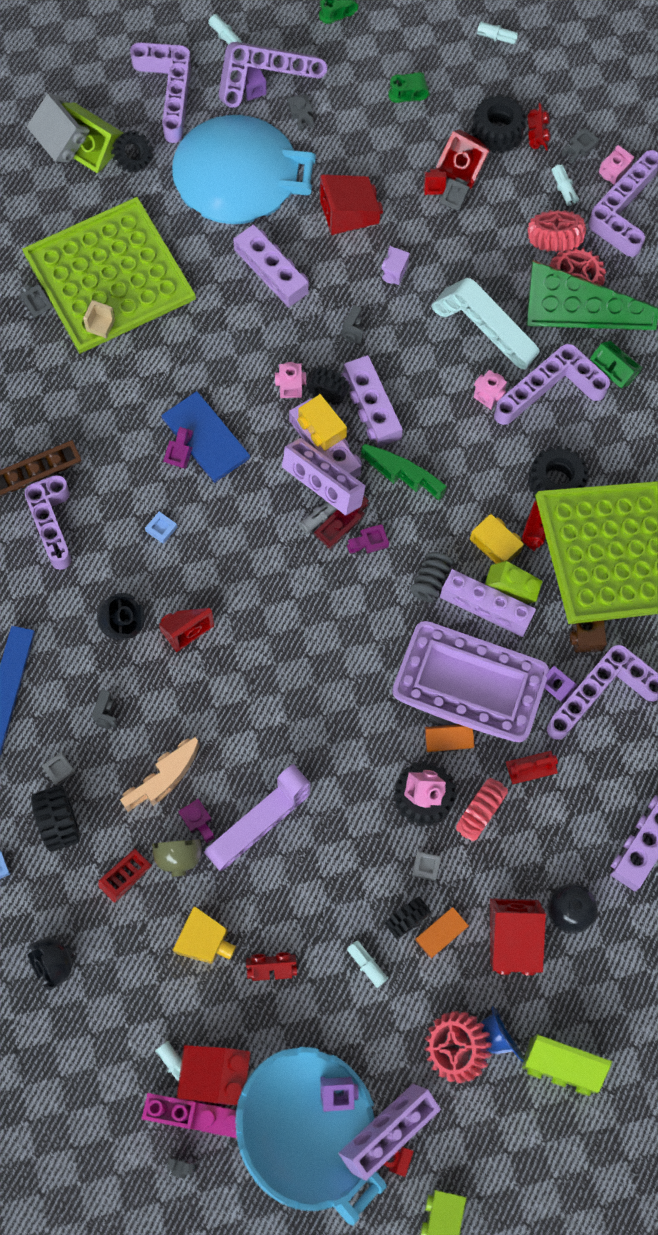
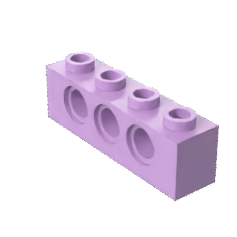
[234,224,309,308]
[341,355,403,448]
[289,398,362,478]
[282,438,366,515]
[440,569,536,637]
[610,795,658,891]
[338,1084,441,1181]

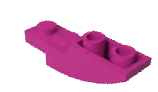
[142,1093,237,1138]

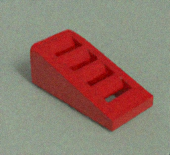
[98,849,152,903]

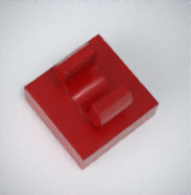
[424,169,446,195]
[383,1147,414,1177]

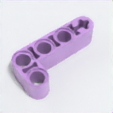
[25,475,71,570]

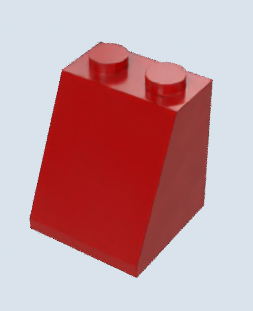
[319,175,383,235]
[490,898,546,976]
[176,1045,250,1105]

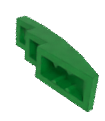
[361,444,447,501]

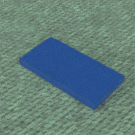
[161,391,250,483]

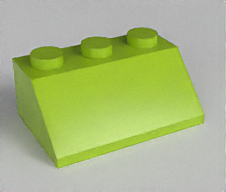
[61,102,123,173]
[522,1035,612,1096]

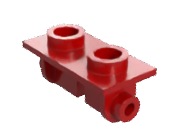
[528,103,551,150]
[521,501,546,551]
[506,751,558,785]
[246,952,297,981]

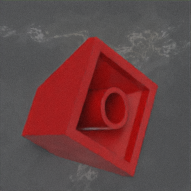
[435,129,490,189]
[159,608,214,652]

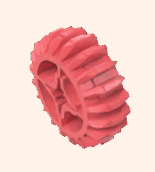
[528,210,586,252]
[549,247,606,286]
[456,778,508,841]
[424,1011,492,1083]

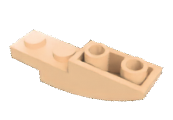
[120,737,199,812]

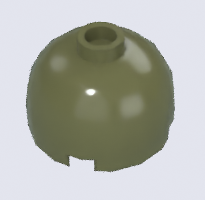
[152,839,201,877]

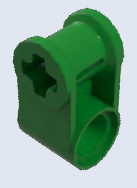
[319,0,359,24]
[388,72,429,103]

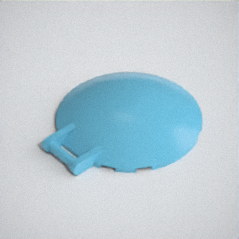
[172,115,316,224]
[236,1047,387,1225]

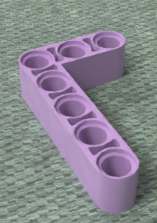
[219,42,327,108]
[130,43,191,143]
[588,150,658,257]
[494,344,610,425]
[547,645,658,740]
[204,764,310,871]

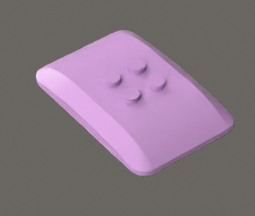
[392,621,549,742]

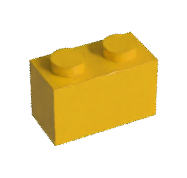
[297,394,347,451]
[470,514,524,564]

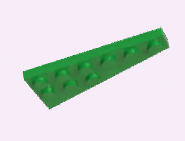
[526,260,658,330]

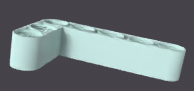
[432,278,540,370]

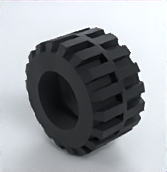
[472,94,526,153]
[528,446,588,499]
[394,761,456,826]
[31,784,80,852]

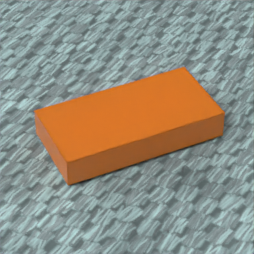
[425,724,474,752]
[415,907,469,959]

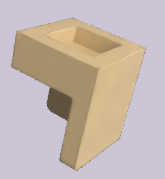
[83,300,115,338]

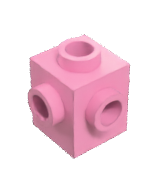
[275,362,306,398]
[474,370,507,409]
[404,770,446,808]

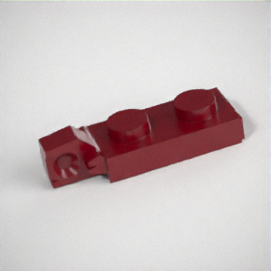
[314,496,369,550]

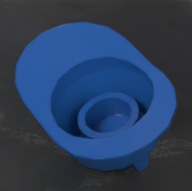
[480,1006,525,1062]

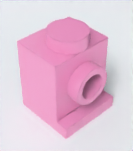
[599,145,634,185]

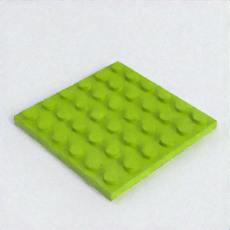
[22,197,196,354]
[535,481,658,624]

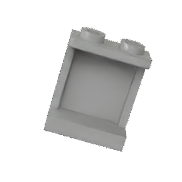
[26,93,90,163]

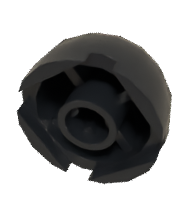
[97,593,145,640]
[547,884,597,934]
[27,938,74,991]

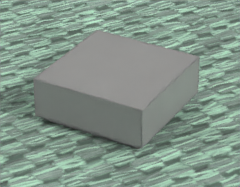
[42,752,76,786]
[412,851,441,881]

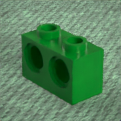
[589,341,643,388]

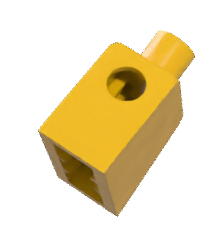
[173,907,237,964]

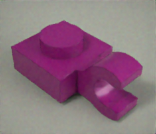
[163,427,193,469]
[347,524,389,554]
[178,799,215,843]

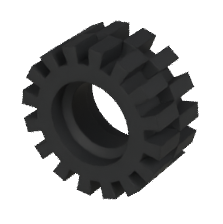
[111,131,153,173]
[306,367,350,405]
[384,896,432,940]

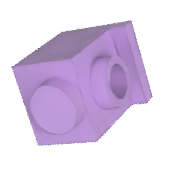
[381,246,410,285]

